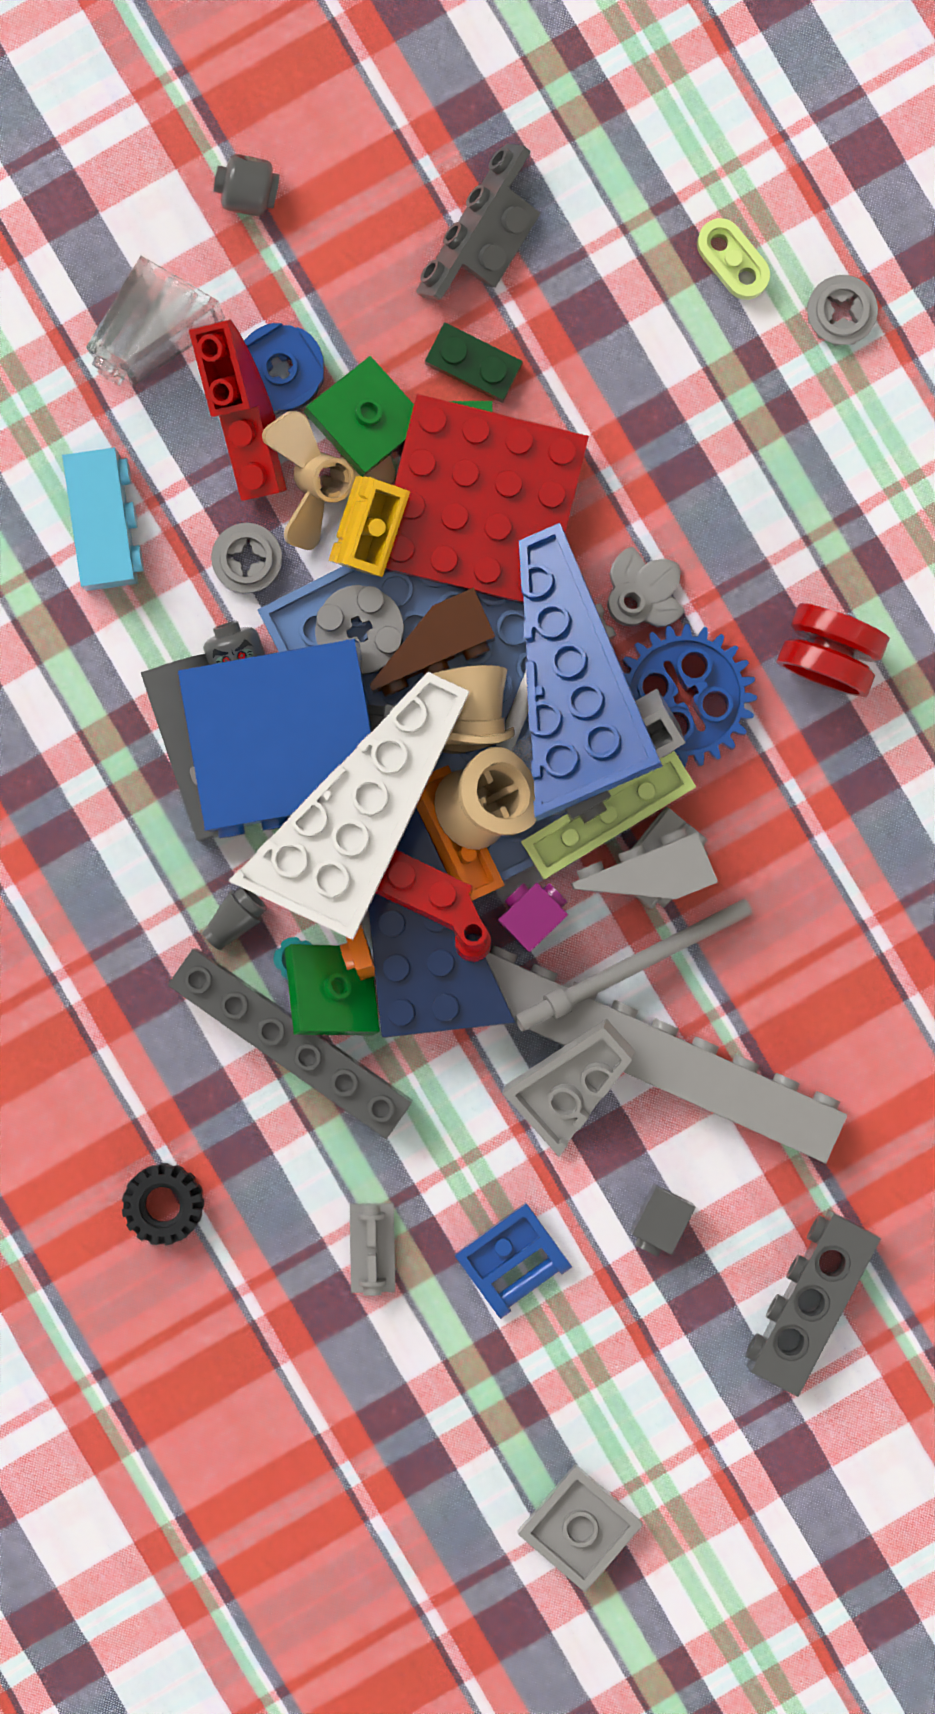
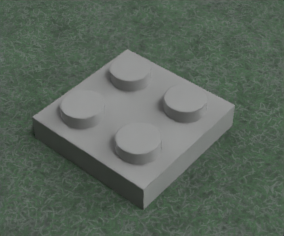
[518,1464,643,1592]

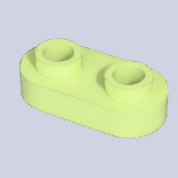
[697,218,770,300]

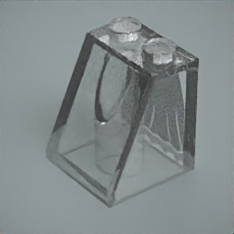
[86,255,225,386]

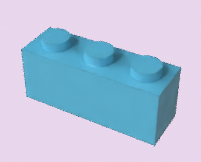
[62,447,144,591]

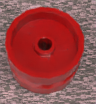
[776,603,890,697]

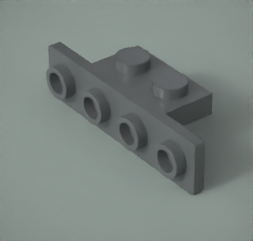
[416,144,541,301]

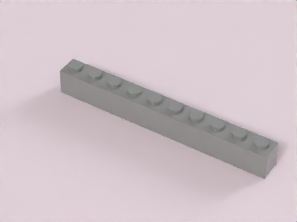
[486,945,848,1163]

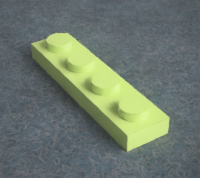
[521,751,696,880]

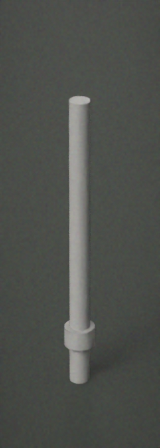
[514,899,752,1032]

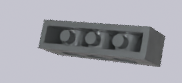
[745,1210,881,1397]

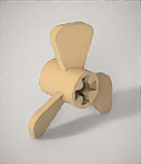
[262,411,395,550]

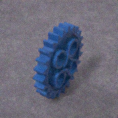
[622,624,757,767]

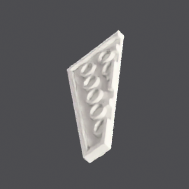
[229,672,470,940]

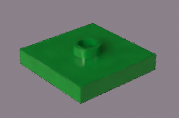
[304,356,414,477]
[285,944,380,1036]

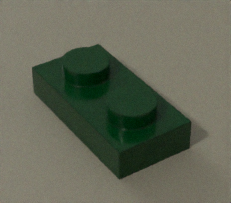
[425,322,523,403]

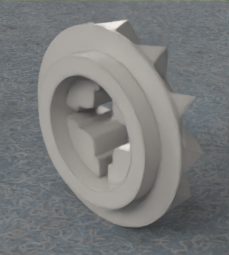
[807,275,878,346]
[211,523,282,594]

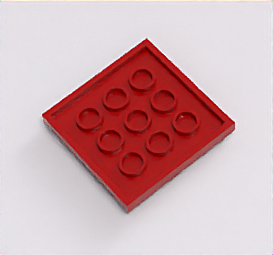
[385,394,589,604]

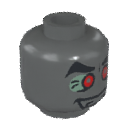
[213,154,280,216]
[203,621,265,665]

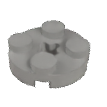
[315,585,404,675]

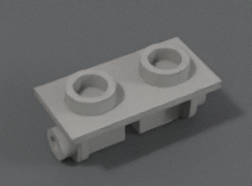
[350,1203,395,1296]

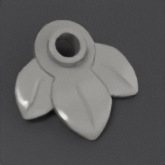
[607,547,685,627]

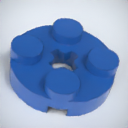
[244,323,324,414]

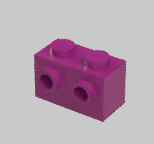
[497,883,568,953]

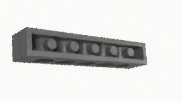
[167,948,413,1139]

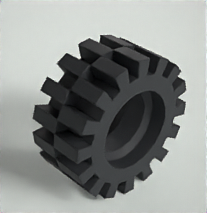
[122,1163,204,1246]

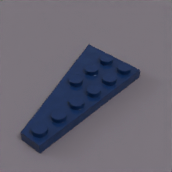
[368,808,516,1038]

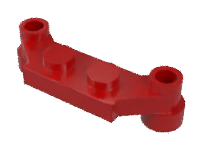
[376,850,491,962]

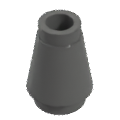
[202,887,267,950]

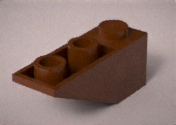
[370,587,495,697]

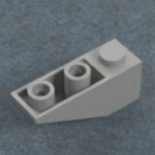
[571,828,718,900]

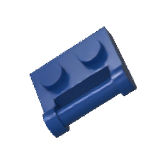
[454,1202,572,1319]

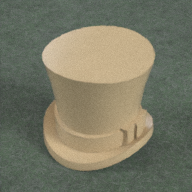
[433,665,515,754]
[434,747,537,850]

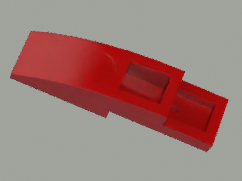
[188,319,287,501]

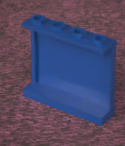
[178,639,372,838]

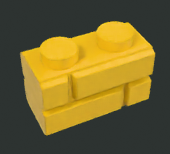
[328,476,410,577]

